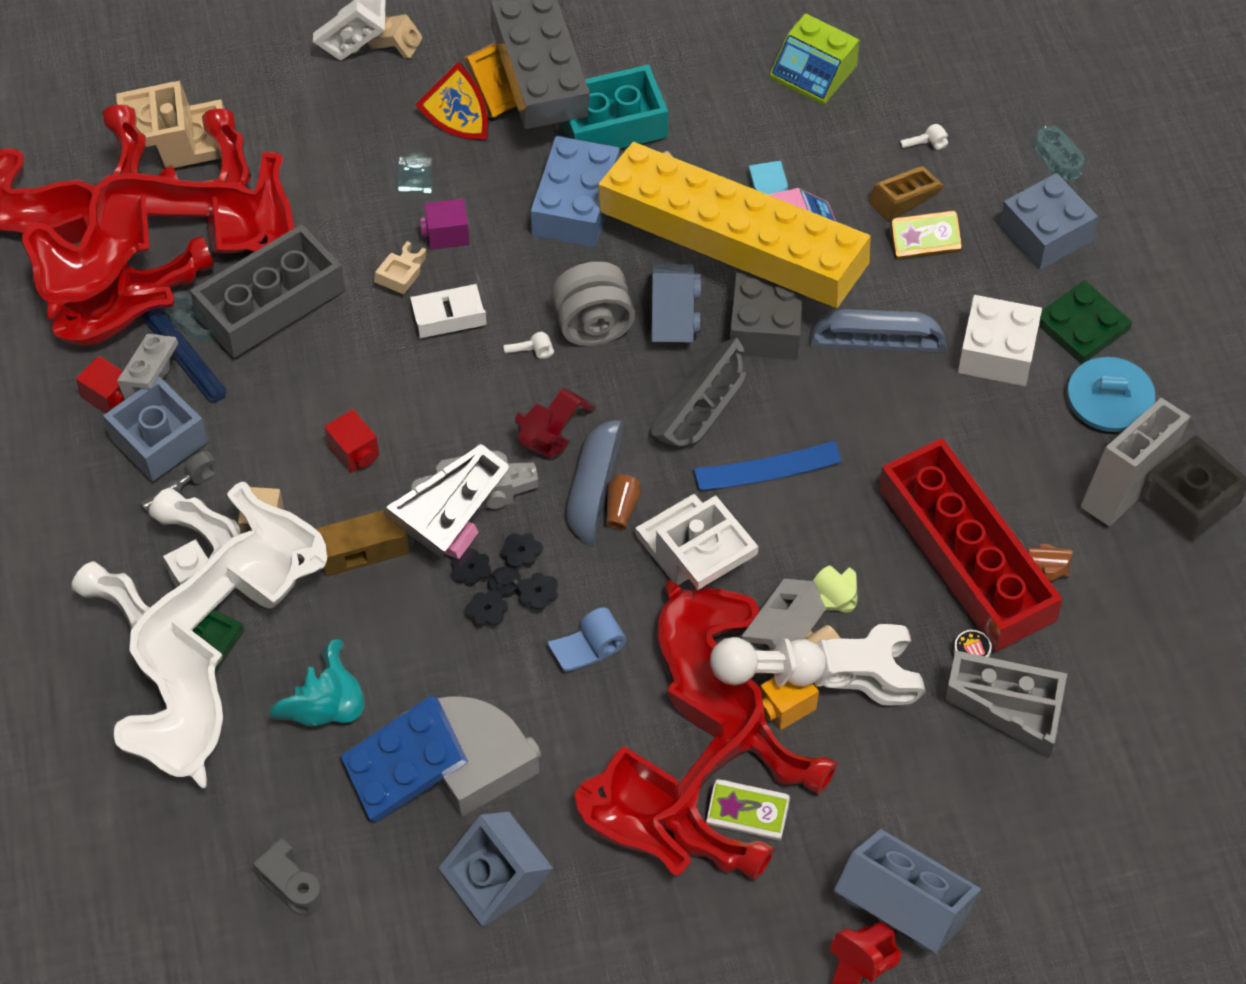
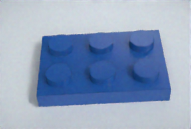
[341,696,468,822]

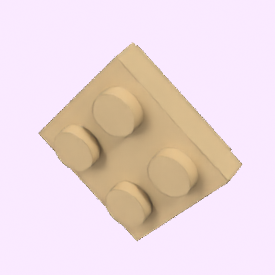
[116,80,225,168]

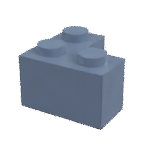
[652,264,701,342]

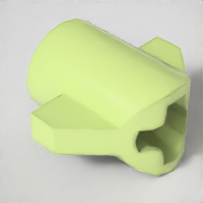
[813,566,858,613]

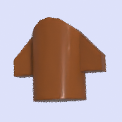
[1027,544,1073,580]

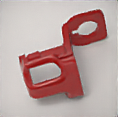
[829,922,902,984]

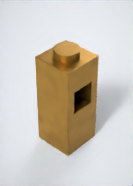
[316,510,410,577]

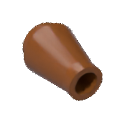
[605,474,642,530]

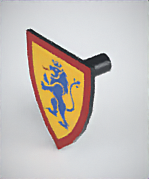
[415,61,489,139]

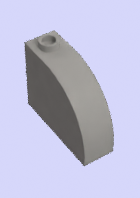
[1081,398,1191,526]
[403,696,541,817]

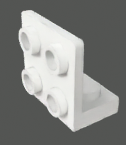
[313,0,386,61]

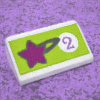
[706,779,790,841]

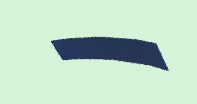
[694,441,842,490]

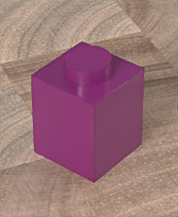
[420,199,470,250]

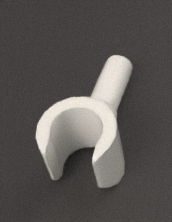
[900,124,948,150]
[504,332,554,359]

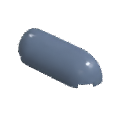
[810,309,946,353]
[566,420,624,547]

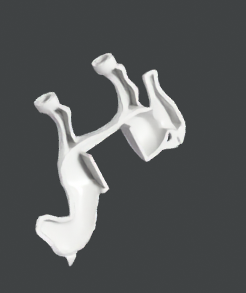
[72,482,327,788]

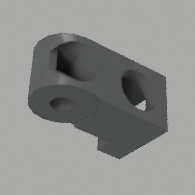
[253,838,323,916]

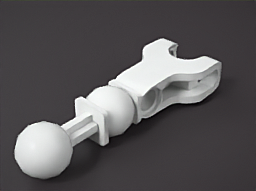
[710,624,926,706]

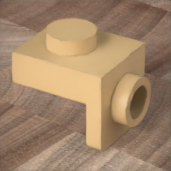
[367,14,422,59]

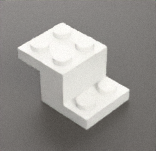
[635,494,758,590]

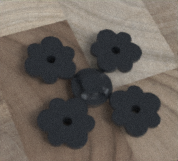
[451,533,558,626]

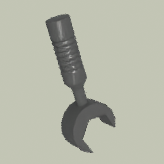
[140,451,216,513]

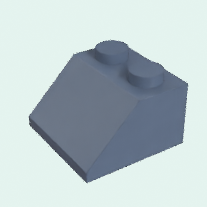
[438,812,553,926]

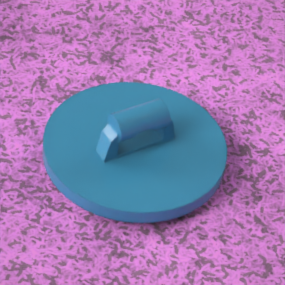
[1067,357,1155,432]

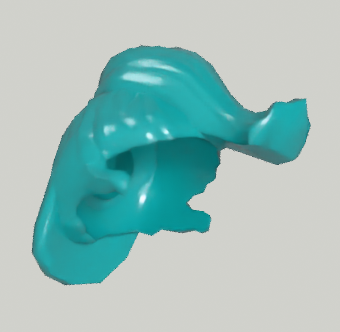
[269,639,365,727]

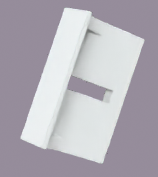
[410,284,487,338]

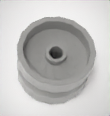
[552,261,635,346]

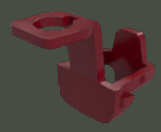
[514,387,596,459]

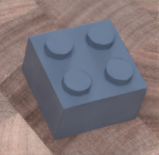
[999,173,1098,270]
[103,376,208,482]

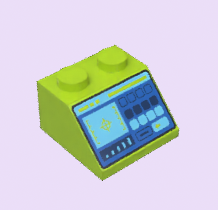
[770,13,860,106]

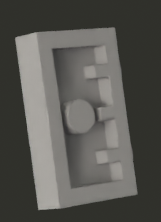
[117,334,178,400]

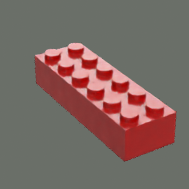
[879,438,1063,652]

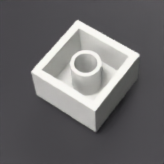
[958,295,1042,386]

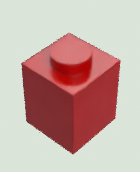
[75,356,125,414]
[324,409,380,474]

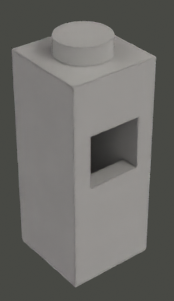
[742,579,826,651]

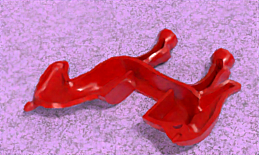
[22,105,294,320]
[0,148,214,346]
[574,581,838,881]

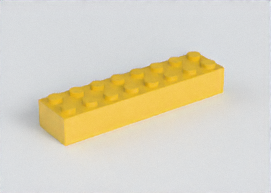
[598,142,871,308]

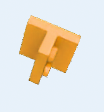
[464,42,517,117]

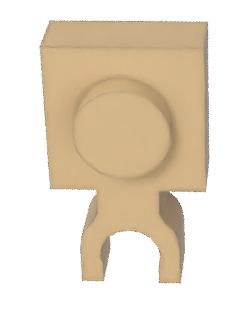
[374,241,427,295]

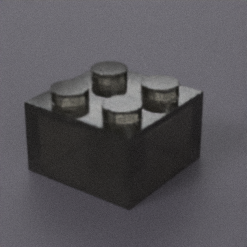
[1140,435,1246,542]

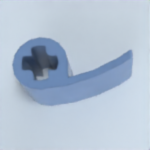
[548,607,627,672]

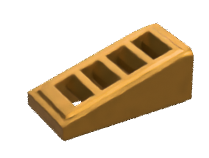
[869,166,944,221]

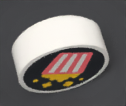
[953,630,992,658]

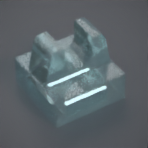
[397,152,433,193]

